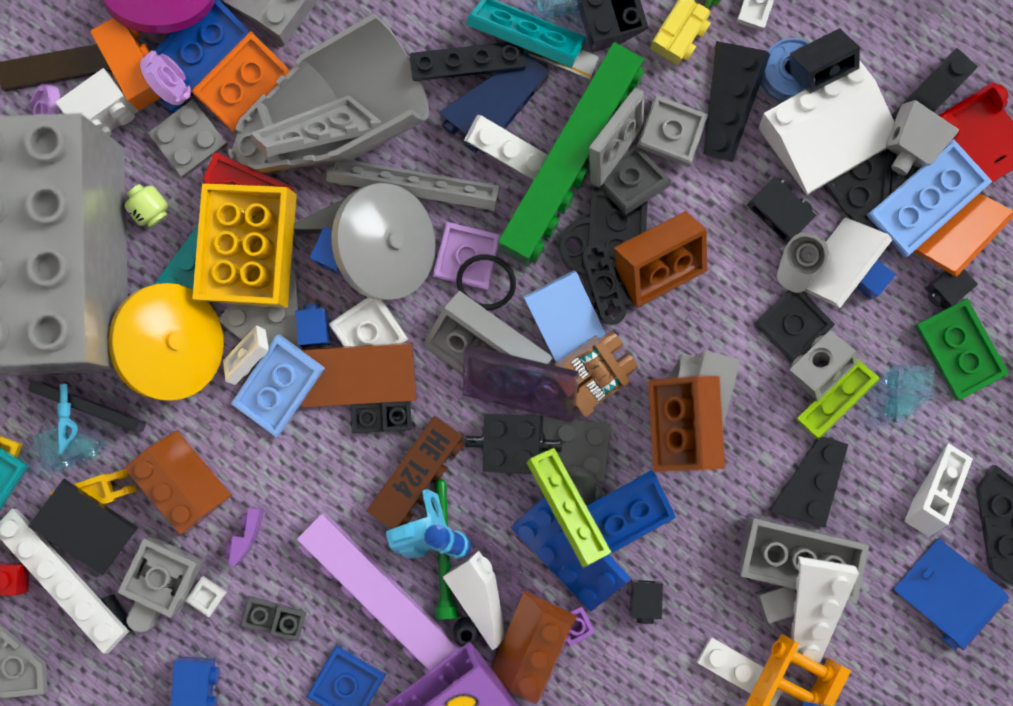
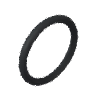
[456,254,516,310]

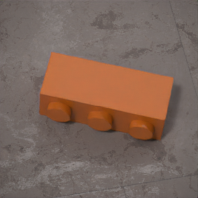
[90,18,161,111]

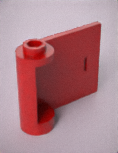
[938,82,1013,185]

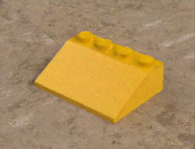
[192,184,297,308]

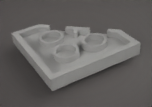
[219,270,302,349]
[0,624,48,698]

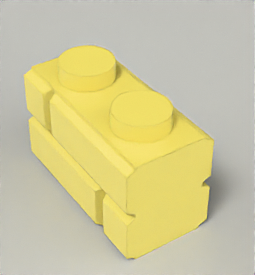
[650,0,711,66]

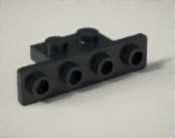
[409,42,526,81]

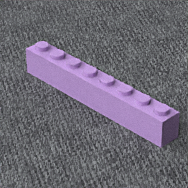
[297,513,461,674]

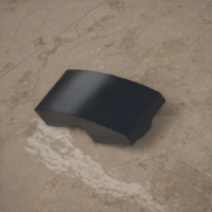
[350,401,412,434]

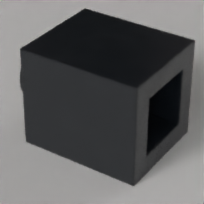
[925,269,978,309]
[630,580,663,624]

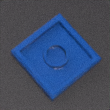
[306,645,386,706]

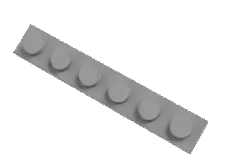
[326,160,499,211]

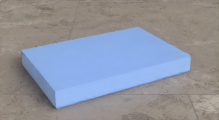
[523,270,606,363]
[231,334,325,438]

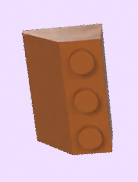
[614,211,707,308]
[648,376,725,472]
[124,430,232,535]
[491,591,578,704]

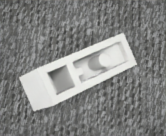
[904,443,973,537]
[443,551,505,650]

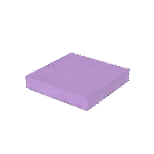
[433,222,501,290]

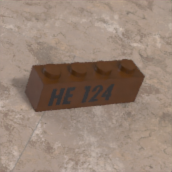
[367,416,464,529]

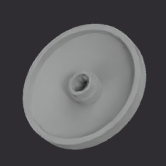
[332,183,435,300]

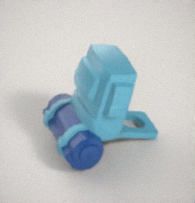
[386,489,471,559]

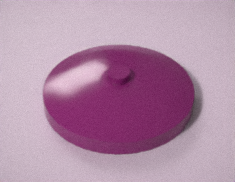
[102,0,215,34]

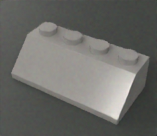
[423,291,553,410]
[740,516,869,603]

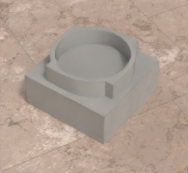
[670,350,740,428]

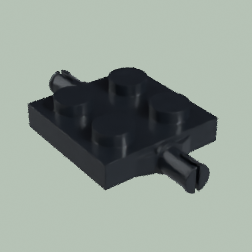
[465,414,562,474]

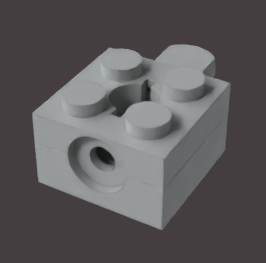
[117,536,205,632]

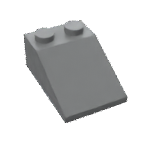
[219,0,317,45]

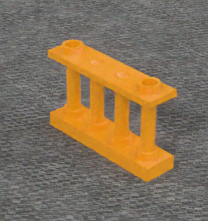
[745,633,851,706]

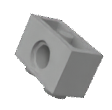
[789,330,858,402]

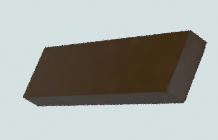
[0,44,112,92]

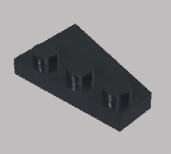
[768,437,848,527]

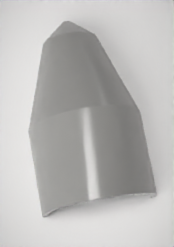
[228,13,429,173]

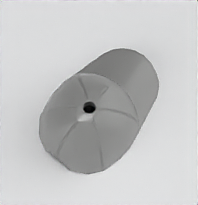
[777,232,829,293]

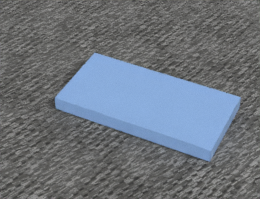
[867,139,992,257]

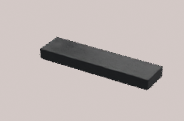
[28,380,147,432]

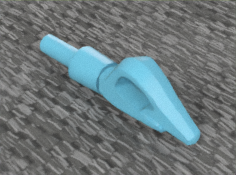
[57,384,78,455]

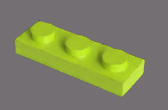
[797,359,880,440]

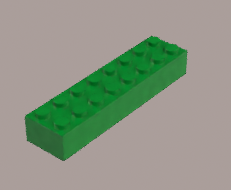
[498,42,645,267]

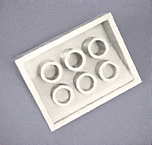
[758,61,894,195]

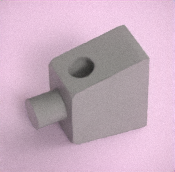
[886,100,959,175]

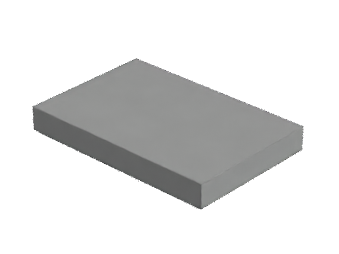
[589,88,644,187]

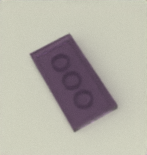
[463,345,579,423]

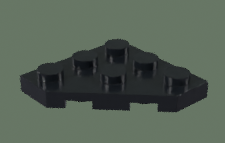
[823,148,893,228]
[976,465,1013,587]

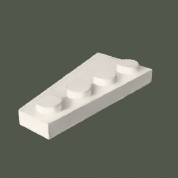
[791,557,859,664]

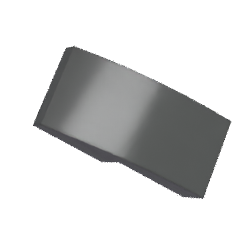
[240,595,306,641]

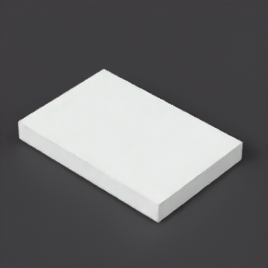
[804,217,892,308]

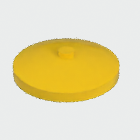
[108,283,224,401]

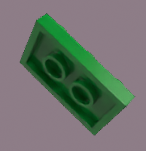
[914,298,1010,401]

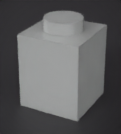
[754,585,797,624]

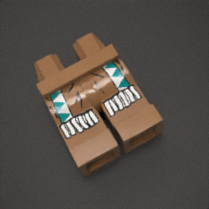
[549,331,638,418]

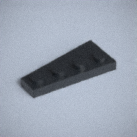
[703,41,770,163]

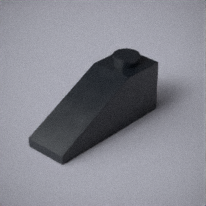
[891,48,978,121]

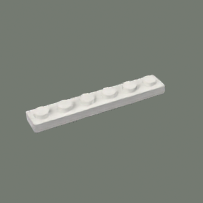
[0,508,129,654]

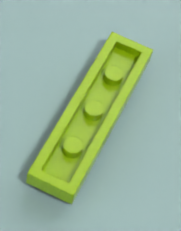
[526,448,611,568]

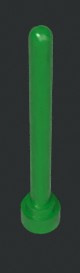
[434,478,458,619]

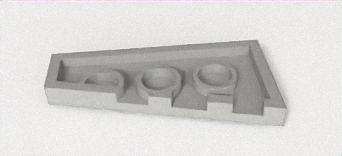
[250,95,382,157]

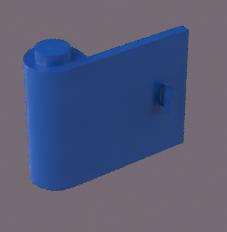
[893,538,1010,651]

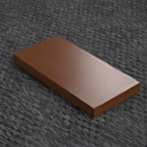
[300,342,417,407]

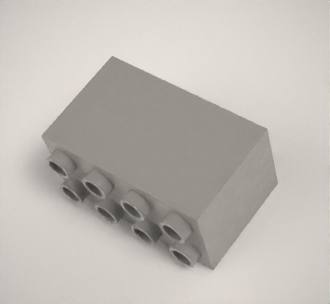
[0,113,128,377]

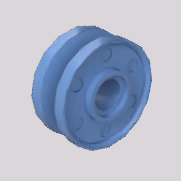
[761,38,809,102]

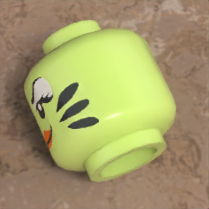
[124,184,168,228]

